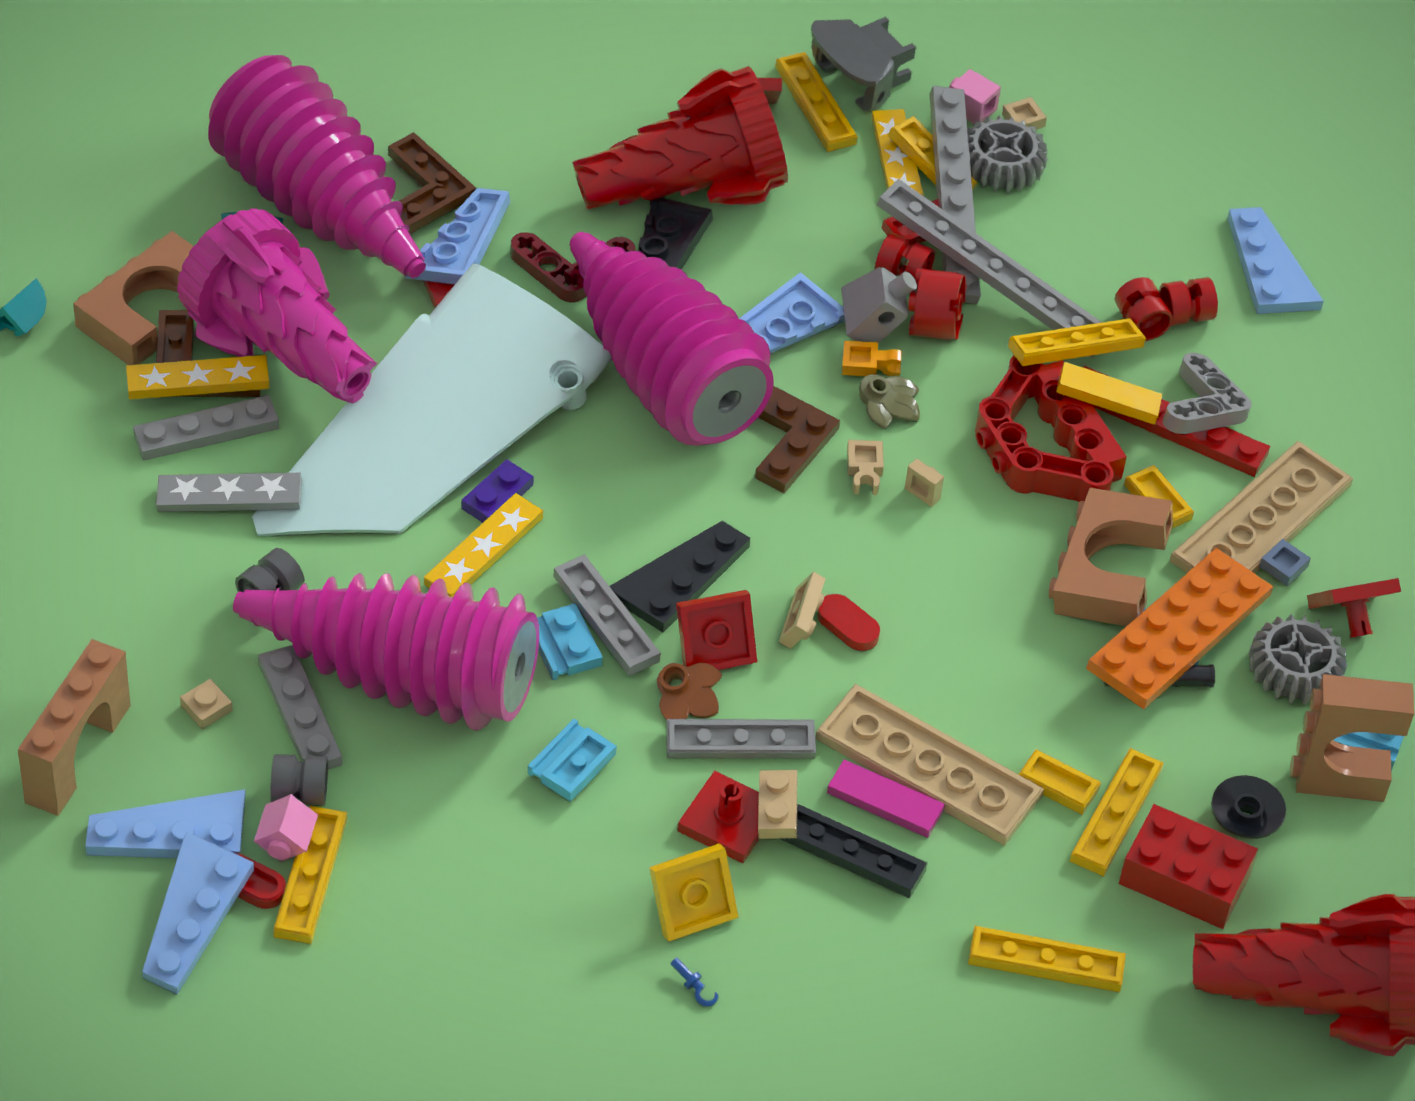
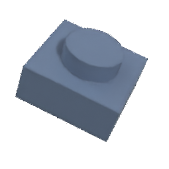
[1259,539,1311,586]

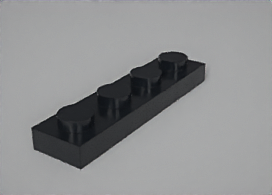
[778,803,927,899]

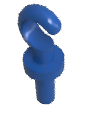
[670,957,718,1007]

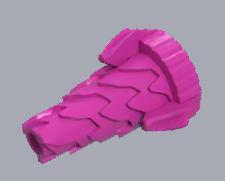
[177,208,378,403]

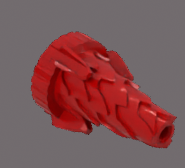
[572,66,788,209]
[1193,894,1415,1056]

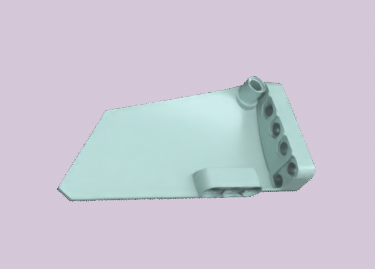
[252,264,612,536]

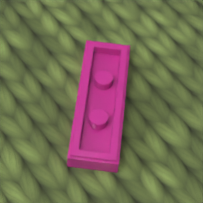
[827,759,945,838]

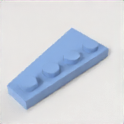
[405,188,510,284]
[1227,207,1323,314]
[739,272,845,354]
[85,789,246,858]
[142,831,254,995]

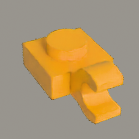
[842,341,902,376]

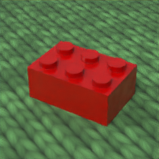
[1119,804,1258,929]

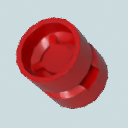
[874,232,935,289]
[1114,277,1173,341]
[1159,277,1218,326]

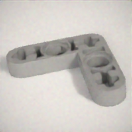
[1163,353,1252,434]

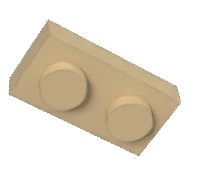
[779,572,826,649]
[758,770,798,839]

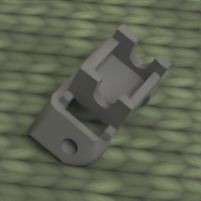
[811,17,916,111]

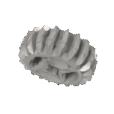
[967,115,1048,193]
[1248,614,1347,706]

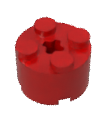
[908,268,966,340]

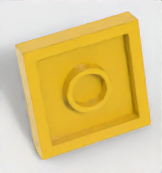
[649,844,739,941]

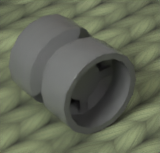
[235,548,305,592]
[271,754,328,806]

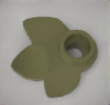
[859,374,920,429]

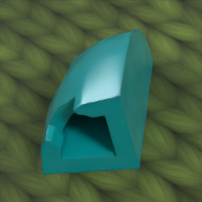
[0,278,47,336]

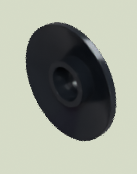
[1211,775,1286,839]

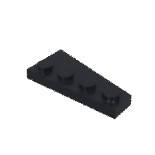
[638,198,713,270]
[609,521,751,633]

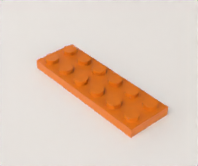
[1086,548,1273,709]

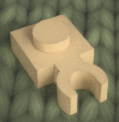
[847,440,884,495]

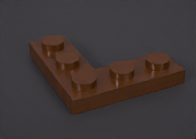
[388,132,476,234]
[156,310,261,397]
[755,386,840,494]

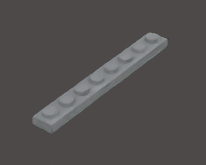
[930,86,981,304]
[877,179,1102,358]

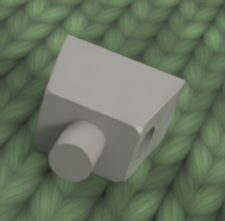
[841,267,917,343]

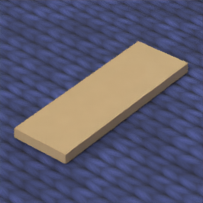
[1170,441,1353,574]
[815,684,1044,846]

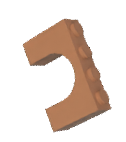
[73,231,193,365]
[1049,488,1173,626]
[18,639,131,816]
[1290,674,1414,802]

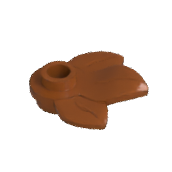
[657,663,722,720]

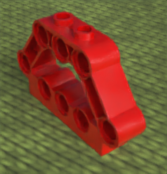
[975,355,1127,502]

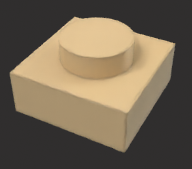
[1002,97,1047,130]
[905,459,944,507]
[180,679,233,729]

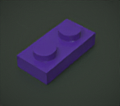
[461,459,534,523]

